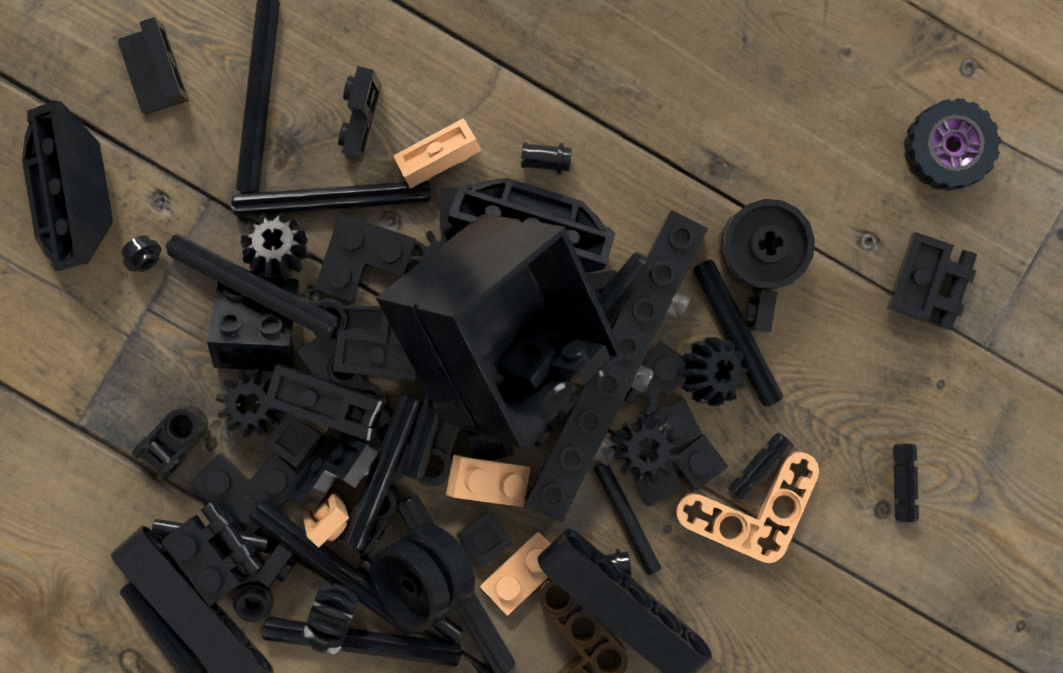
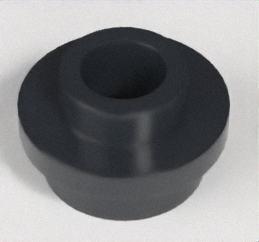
[121,235,162,272]
[232,582,274,622]

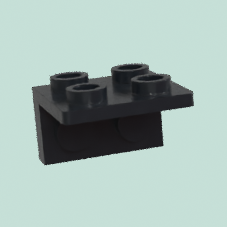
[207,277,299,371]

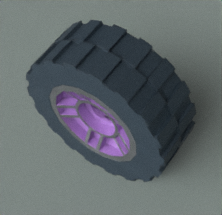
[904,98,1001,191]

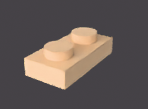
[393,118,482,189]
[446,455,531,507]
[302,485,349,547]
[480,530,551,616]

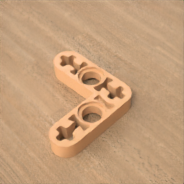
[675,451,819,563]

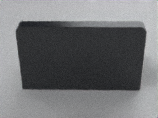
[118,17,189,115]

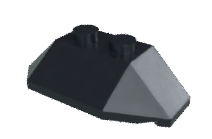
[22,101,113,271]
[447,178,615,274]

